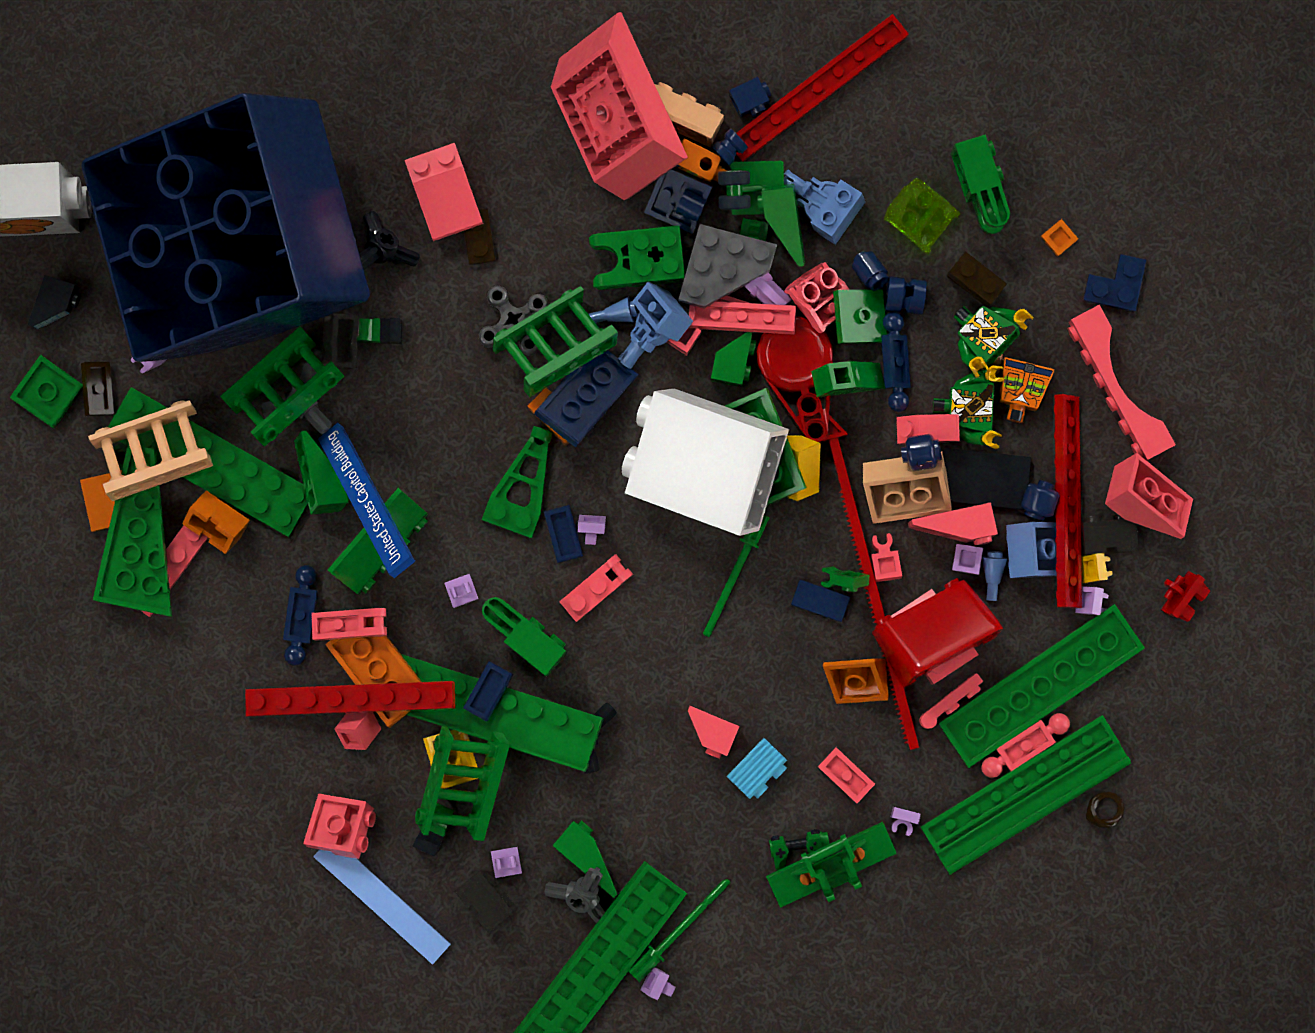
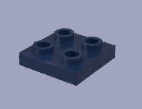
[644,167,714,234]

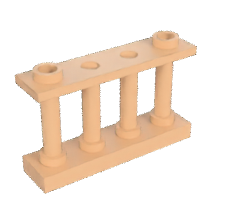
[88,400,213,501]

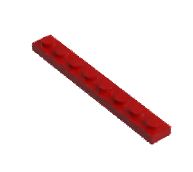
[736,14,909,161]
[1054,394,1082,609]
[245,681,455,717]

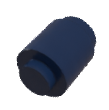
[852,251,889,291]

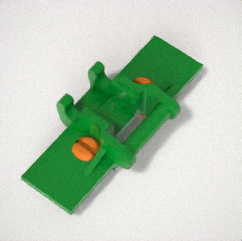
[766,822,897,908]

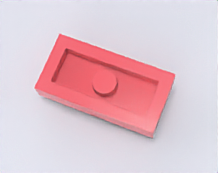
[818,747,875,803]

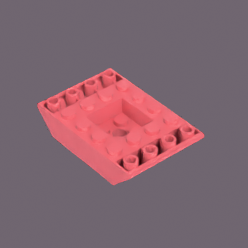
[551,12,688,200]

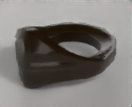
[1086,791,1125,828]

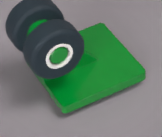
[718,161,784,215]

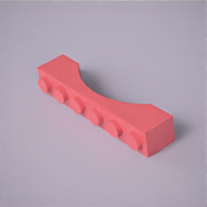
[1067,305,1176,461]

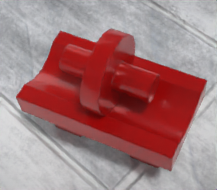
[1161,571,1210,622]

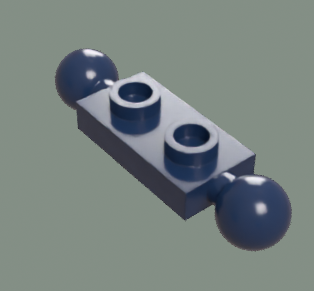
[881,312,911,412]
[283,565,318,666]

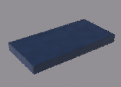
[534,350,639,448]

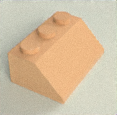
[654,82,724,148]
[863,451,952,524]

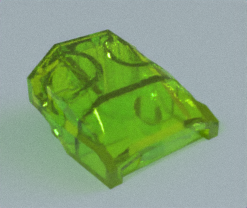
[884,178,960,254]

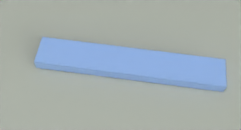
[313,850,451,965]

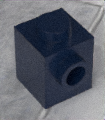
[729,77,771,118]

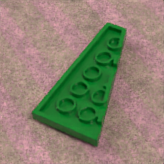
[93,444,172,617]

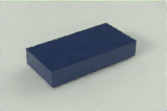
[544,505,583,563]
[791,580,850,622]
[463,661,514,722]

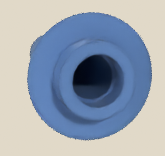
[589,296,639,323]
[982,551,1008,601]

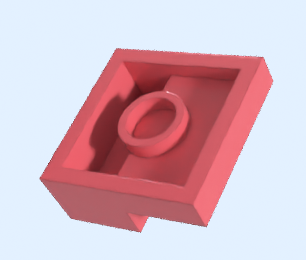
[303,794,376,859]

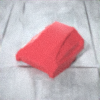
[784,262,849,333]

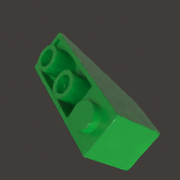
[811,361,885,397]

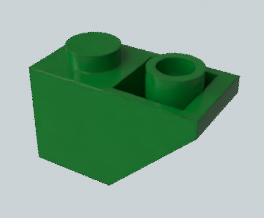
[711,332,756,387]

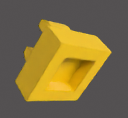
[1081,553,1112,583]

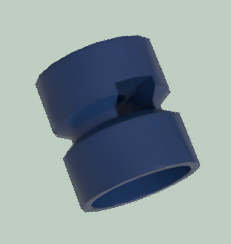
[885,276,927,315]

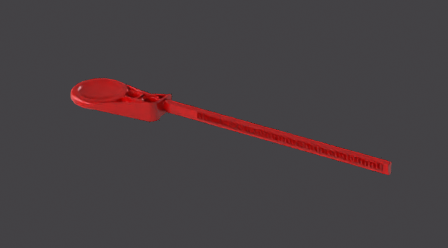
[757,316,919,750]

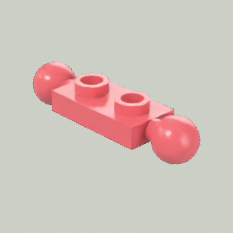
[981,713,1070,778]

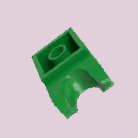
[951,134,1010,235]
[588,225,685,290]
[482,597,567,677]

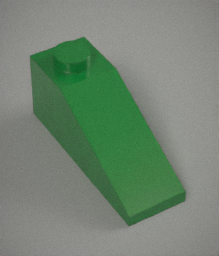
[758,184,805,267]
[294,431,349,515]
[552,820,618,898]

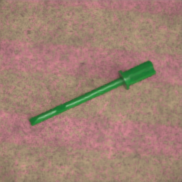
[703,515,770,637]
[628,879,730,983]

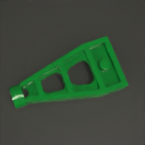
[482,426,553,538]

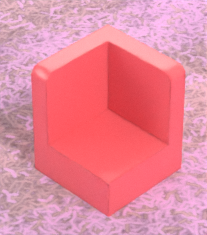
[666,328,701,356]
[335,712,381,750]

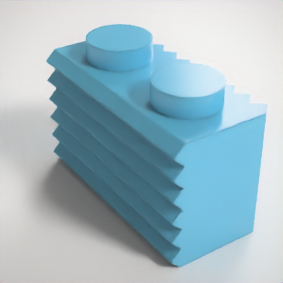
[726,738,787,799]

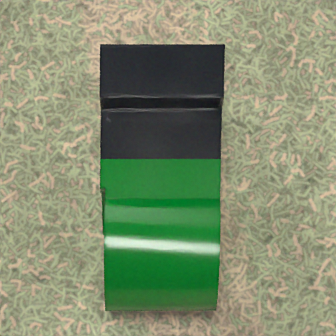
[353,318,402,345]
[412,803,455,856]

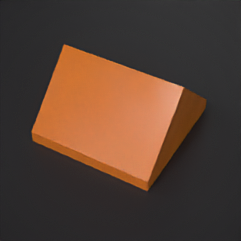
[823,659,888,704]

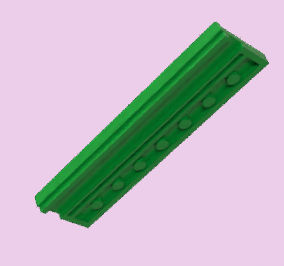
[401,654,604,772]
[920,715,1131,875]

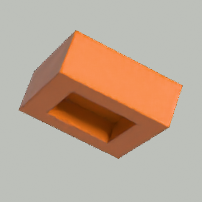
[1041,219,1078,257]

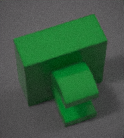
[740,218,769,242]

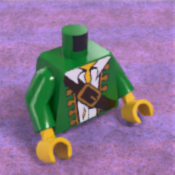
[954,306,1034,377]
[932,366,1004,449]

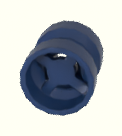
[711,129,748,166]

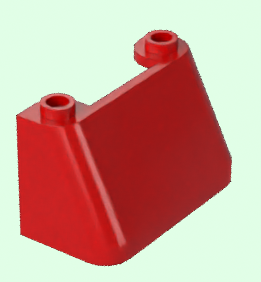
[872,578,1003,688]

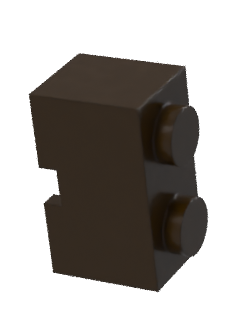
[947,251,1007,308]

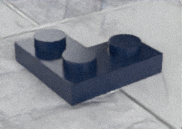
[1083,254,1146,312]

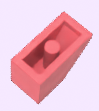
[897,414,960,444]
[688,706,739,759]

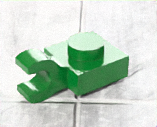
[821,566,870,592]

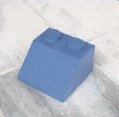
[1006,522,1057,578]

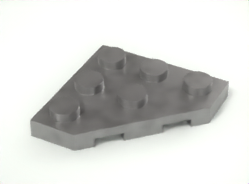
[679,224,777,308]

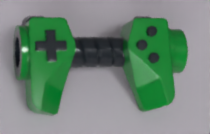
[769,829,829,871]

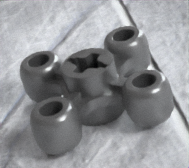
[479,286,549,356]

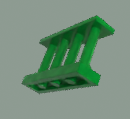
[493,286,618,398]
[220,326,345,447]
[415,726,510,841]

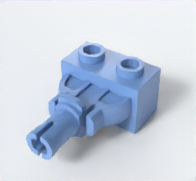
[784,170,865,245]
[618,282,693,369]

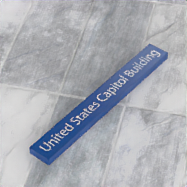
[318,423,415,578]

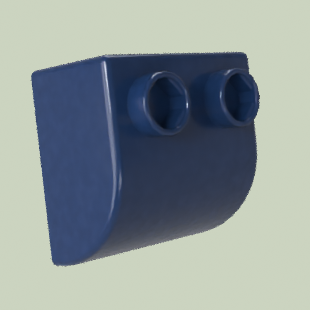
[81,93,370,362]

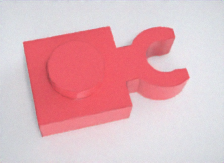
[871,533,902,582]

